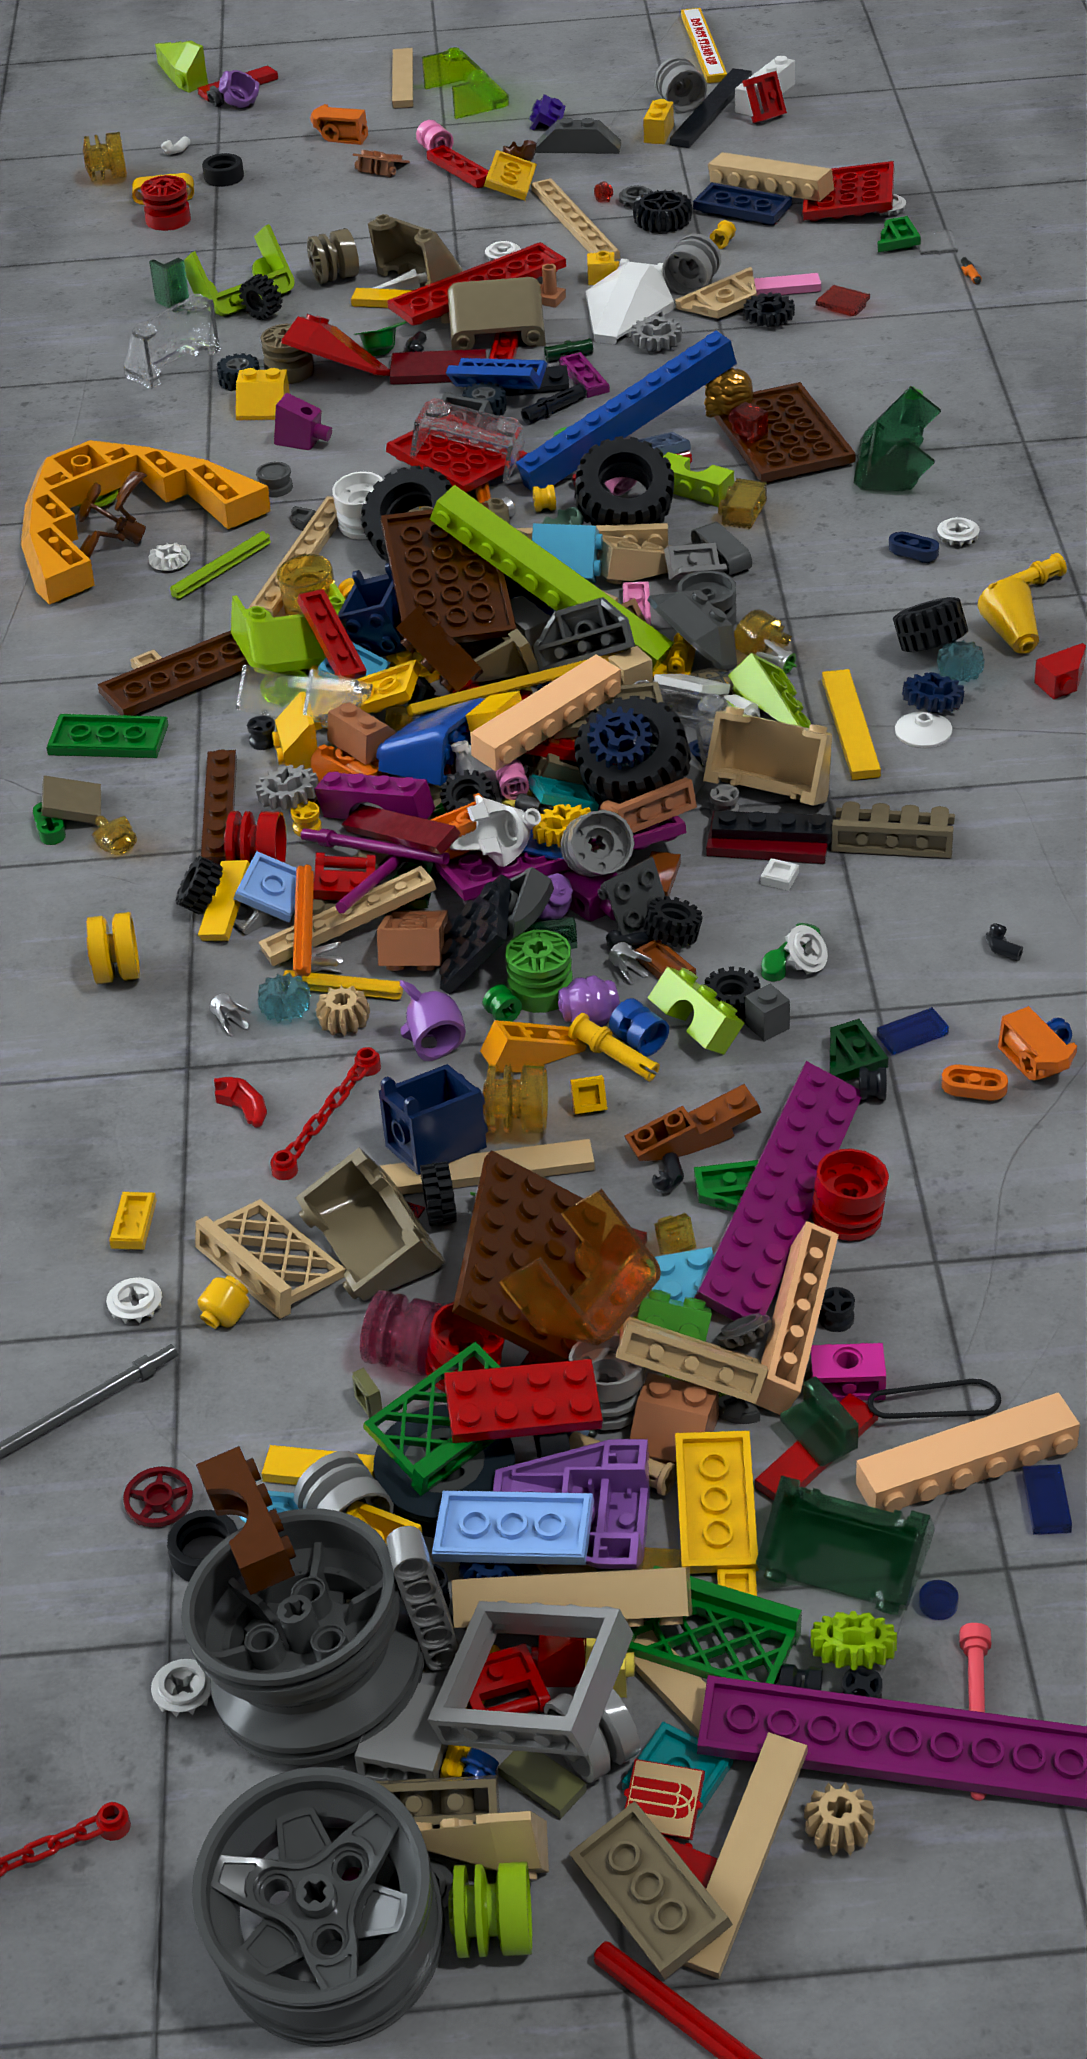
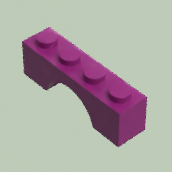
[314,772,436,819]

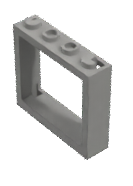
[427,1601,634,1756]

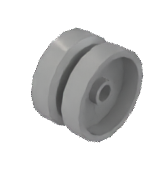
[543,1684,641,1784]

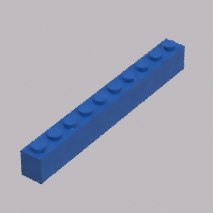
[516,330,737,492]

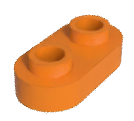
[941,1064,1008,1101]

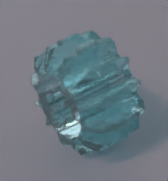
[937,640,985,682]
[257,972,311,1023]

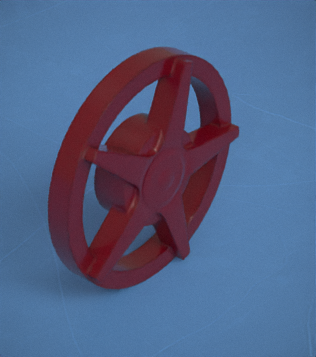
[123,1466,194,1527]

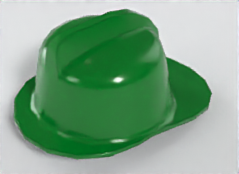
[354,321,407,356]

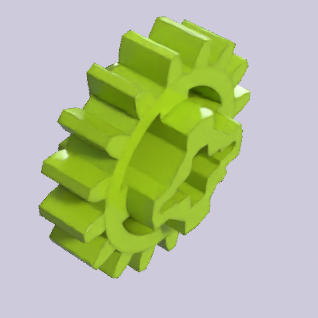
[811,1611,897,1670]

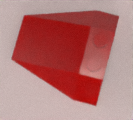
[281,314,390,376]

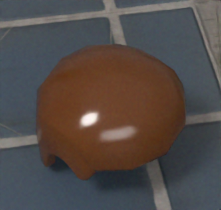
[502,140,537,162]

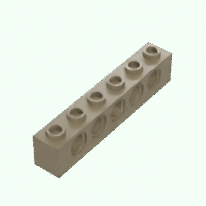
[325,1775,500,1830]

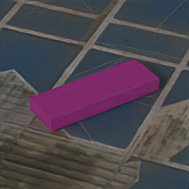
[559,352,610,398]

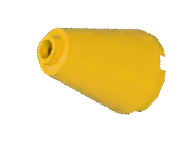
[977,577,1039,653]

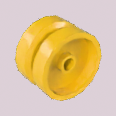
[86,912,140,984]

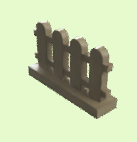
[832,801,955,858]

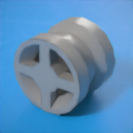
[710,784,739,816]

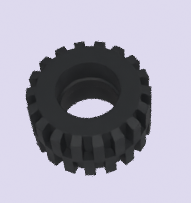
[893,597,969,652]

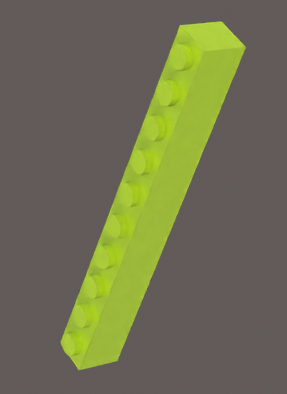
[430,485,674,672]

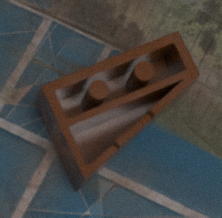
[396,604,484,693]

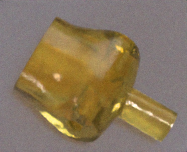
[92,816,137,855]

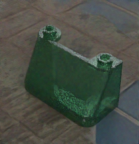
[756,1475,935,1615]

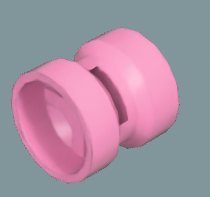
[495,759,529,800]

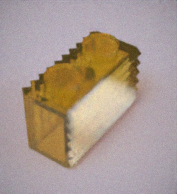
[718,478,767,529]

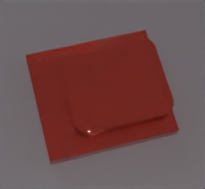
[816,285,870,316]

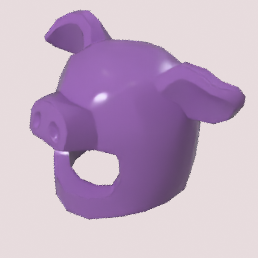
[399,980,466,1061]

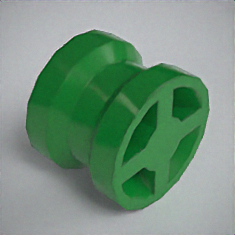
[482,985,522,1022]

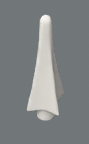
[373,269,427,290]

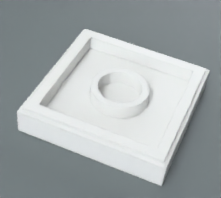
[653,674,730,696]

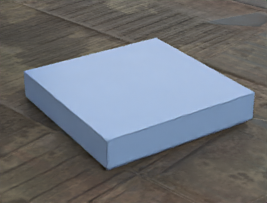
[234,851,297,922]

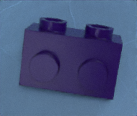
[529,94,566,130]

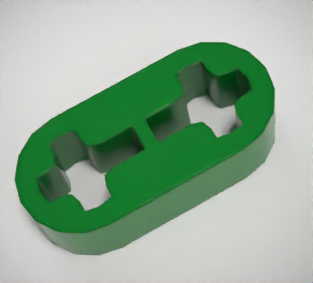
[33,802,66,845]

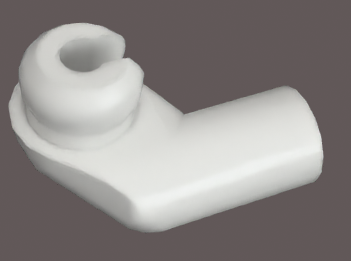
[161,136,190,155]

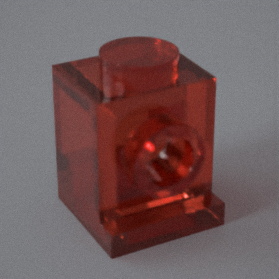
[728,402,768,443]

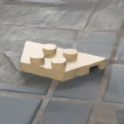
[675,267,757,319]

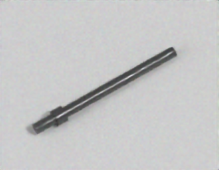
[0,1344,178,1459]

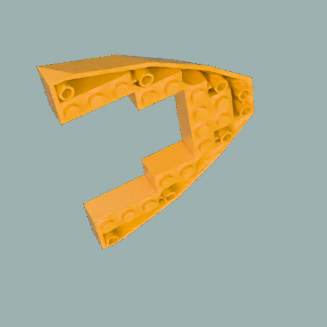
[21,440,271,605]

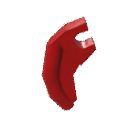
[214,1077,267,1128]

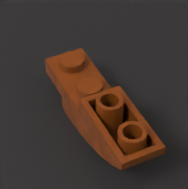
[624,1084,761,1161]

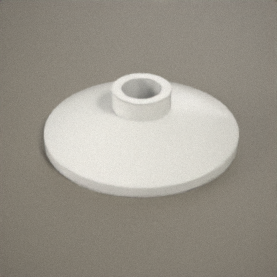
[895,711,952,748]

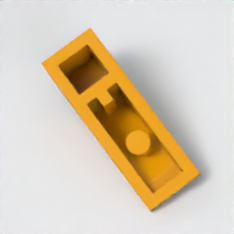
[480,1020,587,1073]

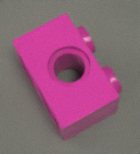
[810,1343,886,1402]

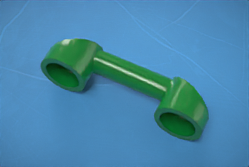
[761,923,820,982]

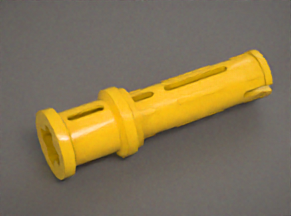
[989,553,1067,590]
[568,1013,660,1082]

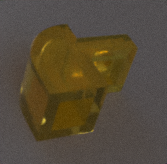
[734,609,792,656]

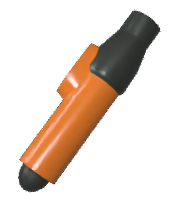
[961,257,982,284]

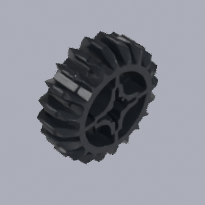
[633,189,692,233]

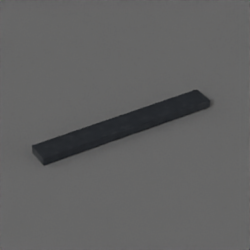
[670,68,752,148]

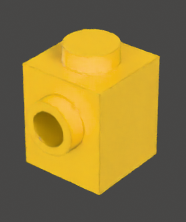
[587,251,619,285]

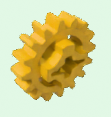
[532,804,591,847]

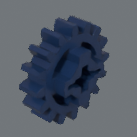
[902,672,965,713]
[587,706,652,770]

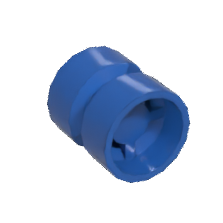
[609,998,669,1056]

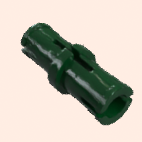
[544,338,593,362]

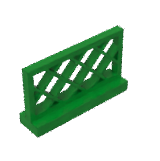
[363,1342,500,1496]
[627,1565,802,1684]

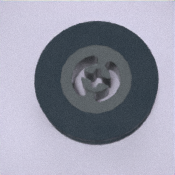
[374,1404,515,1538]

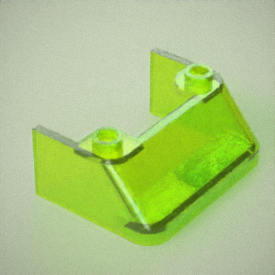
[422,47,509,119]

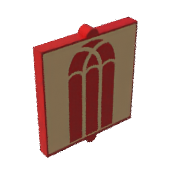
[624,1759,705,1840]

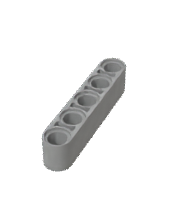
[386,1526,459,1672]

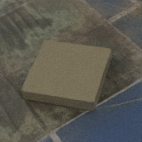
[42,775,101,824]

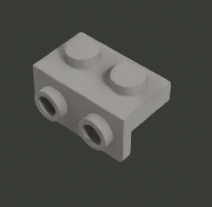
[664,543,727,580]

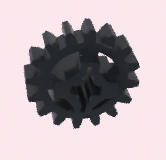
[744,292,795,327]

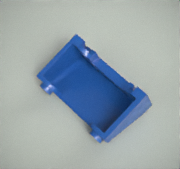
[376,698,484,786]

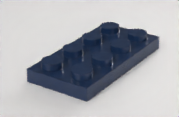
[693,182,792,225]

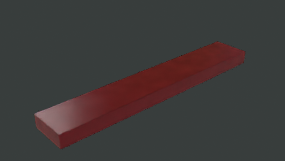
[342,804,461,855]

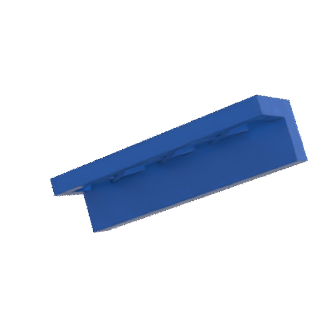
[446,358,547,389]

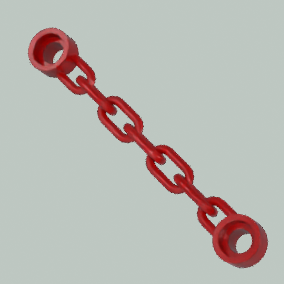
[270,1047,381,1180]
[0,1802,131,1877]

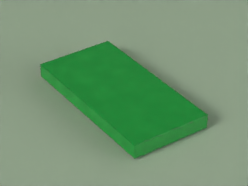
[46,714,169,758]

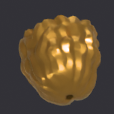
[704,367,753,418]

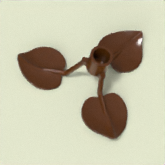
[77,471,147,558]

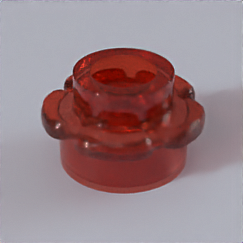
[594,181,613,202]

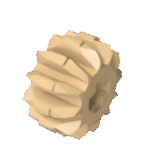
[316,985,370,1037]
[804,1781,875,1856]

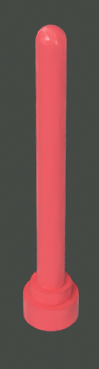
[959,1623,992,1801]

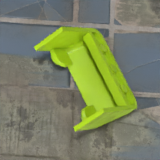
[180,224,295,316]
[231,583,345,674]

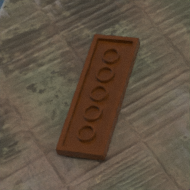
[98,630,251,716]

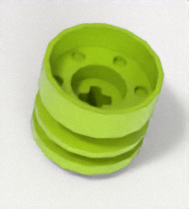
[448,1862,533,1959]

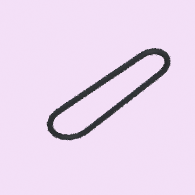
[867,1378,1001,1419]

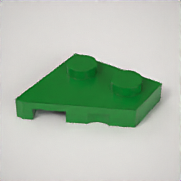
[877,216,921,253]
[694,1160,758,1212]

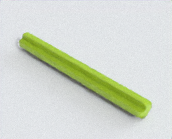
[170,531,271,600]

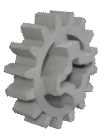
[631,316,682,351]
[256,765,319,811]

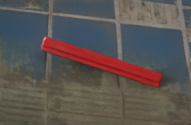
[593,1941,762,2059]

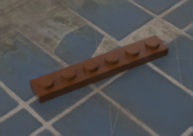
[201,749,237,865]

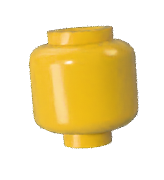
[197,1275,250,1329]

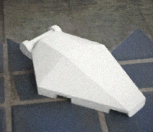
[586,259,674,345]

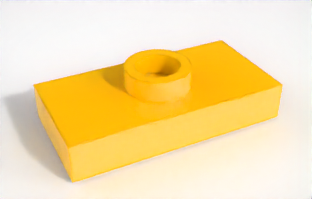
[109,1192,157,1250]

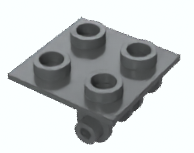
[597,857,665,935]

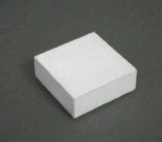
[760,859,799,891]

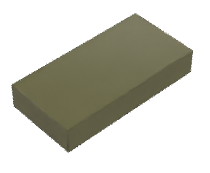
[498,1751,587,1819]

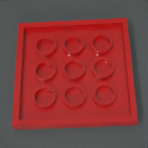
[802,161,895,221]
[386,411,528,493]

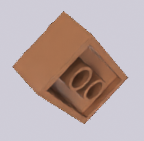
[377,910,448,971]

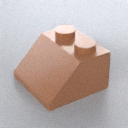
[327,702,396,765]
[630,1373,719,1464]

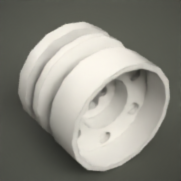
[332,471,383,540]

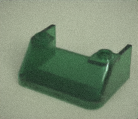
[854,386,941,491]

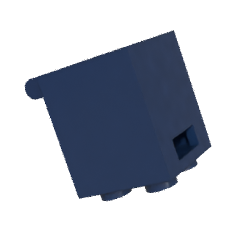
[338,563,407,657]
[378,1064,488,1175]

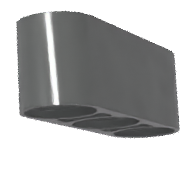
[691,522,752,576]

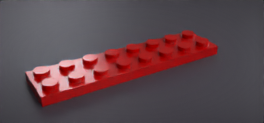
[387,242,566,326]

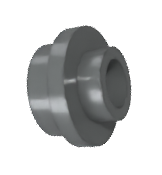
[207,85,224,106]

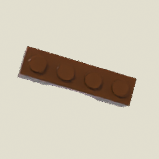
[196,1446,296,1595]

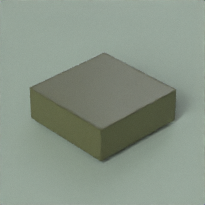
[352,1367,382,1418]

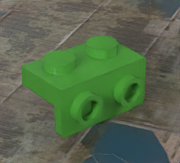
[636,1289,712,1342]

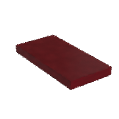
[390,349,487,385]
[706,812,828,864]

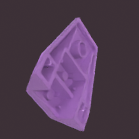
[493,1439,650,1569]

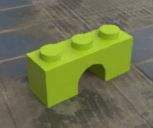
[663,452,734,507]
[648,967,745,1055]

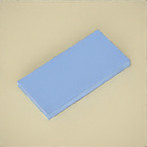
[432,1490,594,1565]

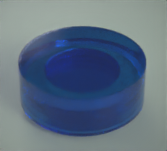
[919,1580,959,1620]

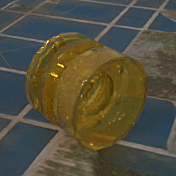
[82,132,127,182]
[277,554,335,616]
[483,1065,548,1134]

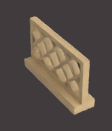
[195,1199,346,1319]
[616,1315,768,1404]

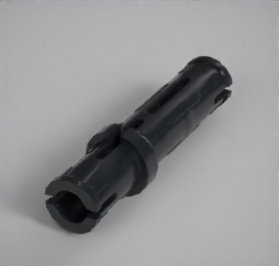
[521,383,587,423]

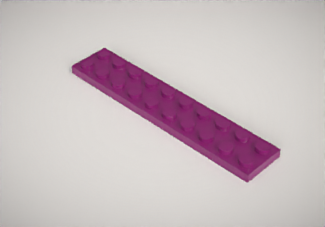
[694,1061,862,1321]
[697,1675,1087,1808]

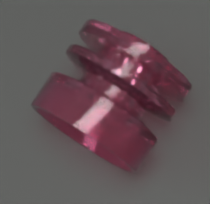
[360,1290,442,1376]

